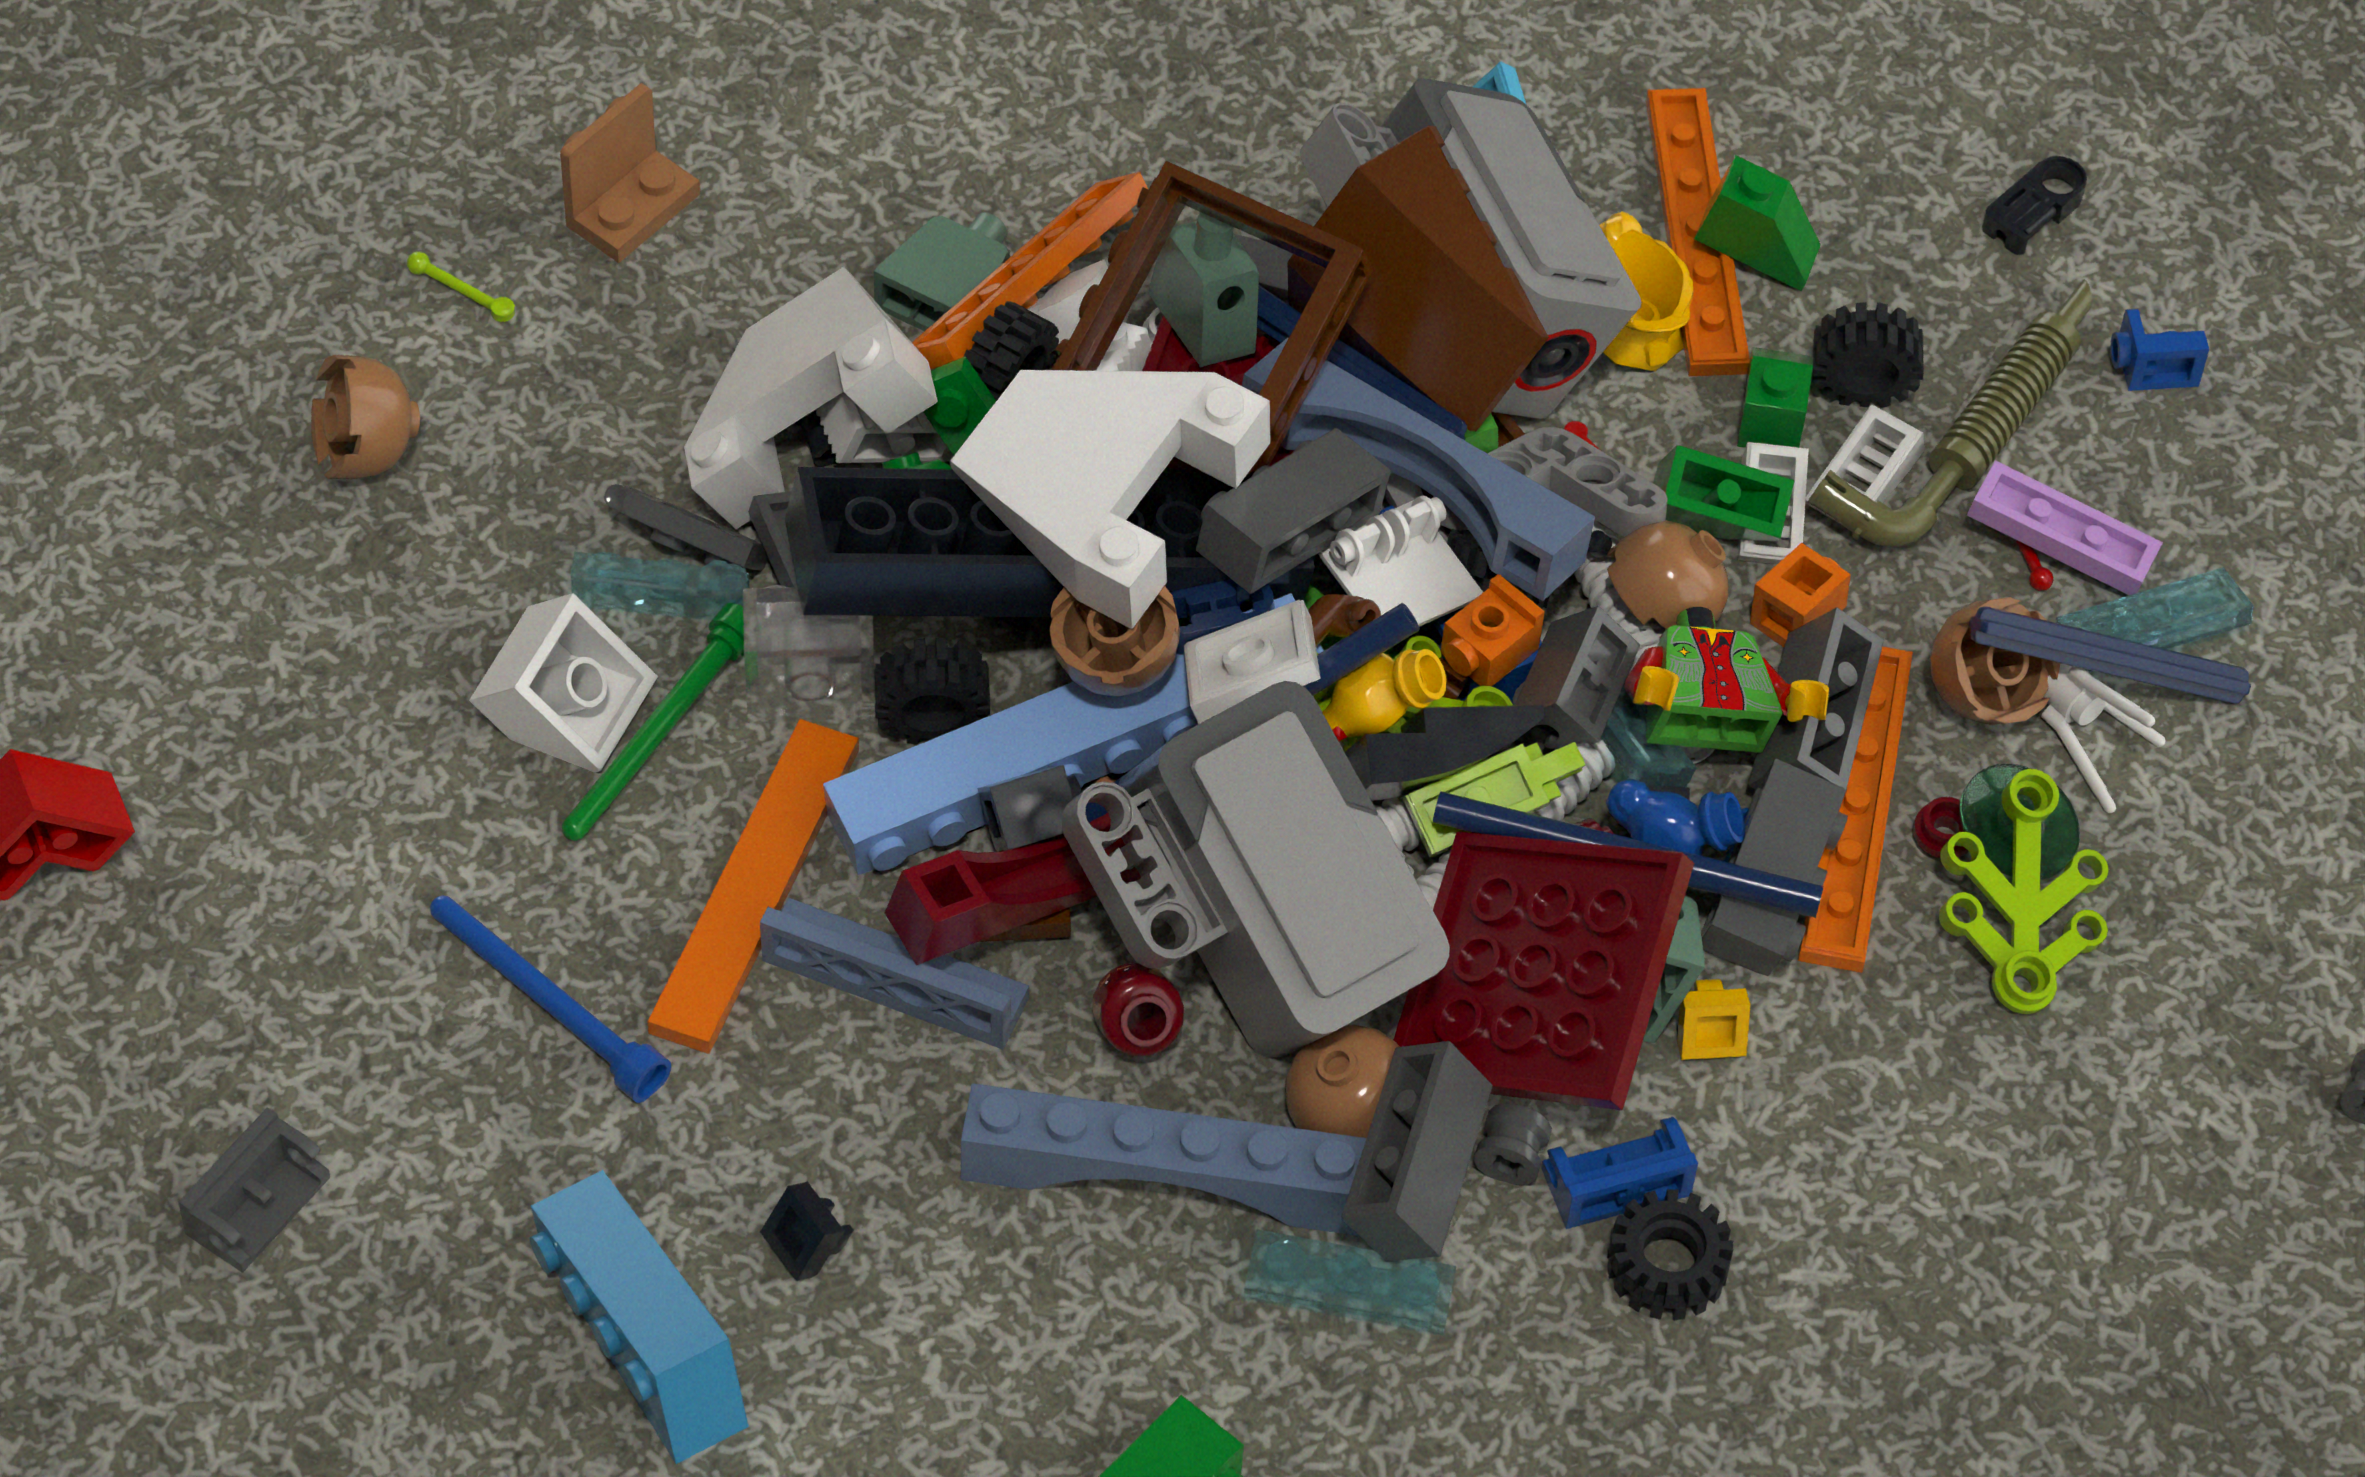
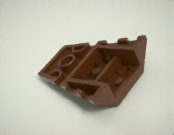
[1287,125,1549,431]

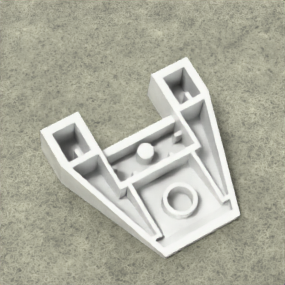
[684,267,938,529]
[950,370,1270,629]

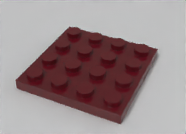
[1393,831,1694,1111]

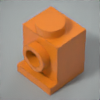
[1750,543,1851,648]
[1441,574,1545,687]

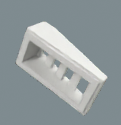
[1805,404,1925,525]
[1738,442,1809,564]

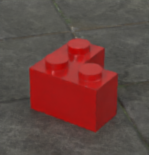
[0,749,135,901]

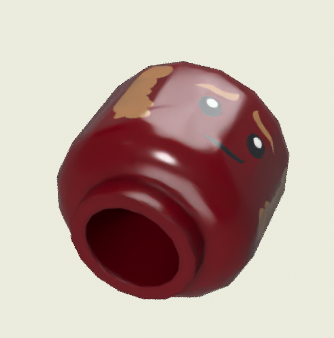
[1092,963,1184,1056]

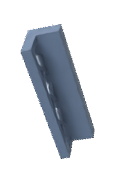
[760,898,1029,1050]

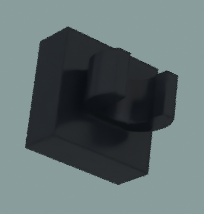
[760,1182,854,1281]

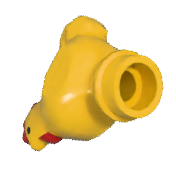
[1322,649,1446,742]

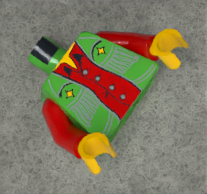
[1624,607,1830,753]

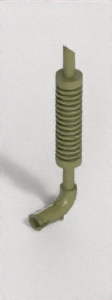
[1808,279,2092,547]

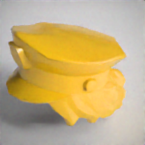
[1599,211,1693,371]

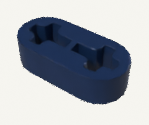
[1171,579,1275,654]

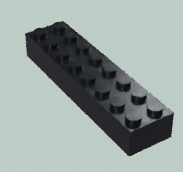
[785,467,1315,617]

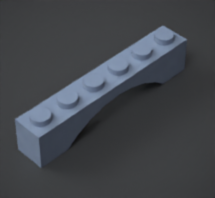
[1242,338,1595,601]
[961,1083,1366,1236]

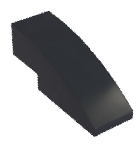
[1345,705,1545,801]

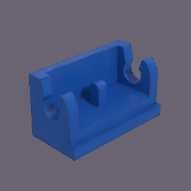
[1541,1117,1698,1229]

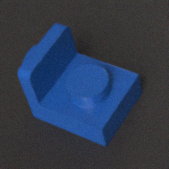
[2110,309,2209,391]

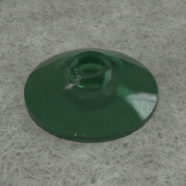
[1959,764,2080,880]

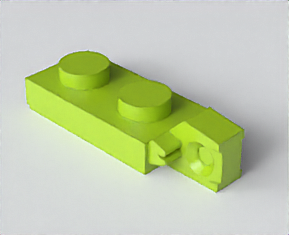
[1403,742,1586,858]

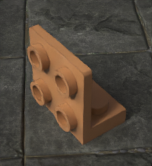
[560,83,700,263]

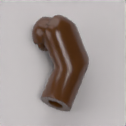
[1308,594,1381,648]

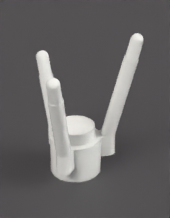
[2041,664,2166,813]

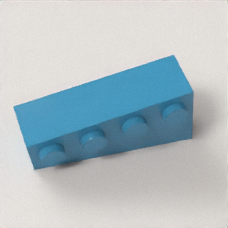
[529,1170,749,1464]

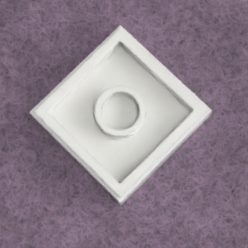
[1184,600,1321,724]

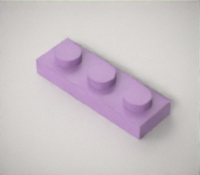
[1967,460,2163,598]

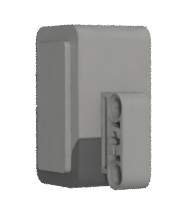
[1300,78,1641,419]
[1061,681,1450,1058]

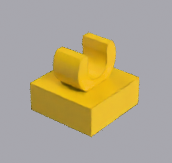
[1677,979,1751,1060]

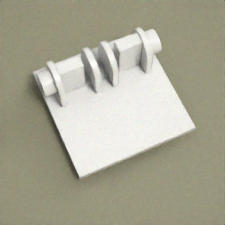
[1317,495,1483,627]

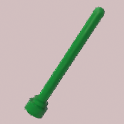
[562,603,765,841]

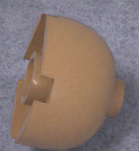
[311,355,420,479]
[1606,521,1729,639]
[1050,586,1180,697]
[1930,597,2060,725]
[1285,1025,1400,1138]

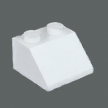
[469,593,658,773]

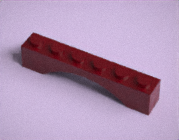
[884,813,1141,965]

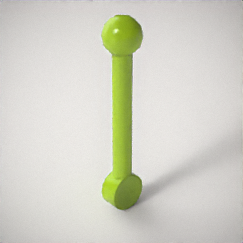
[407,251,515,322]

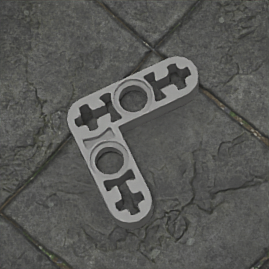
[1433,427,1668,537]

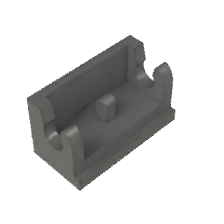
[1514,606,1640,749]
[178,1107,330,1273]

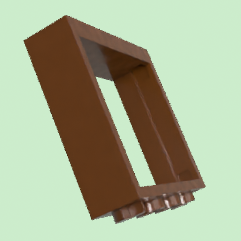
[1052,161,1374,482]

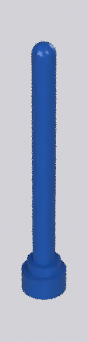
[430,896,671,1103]

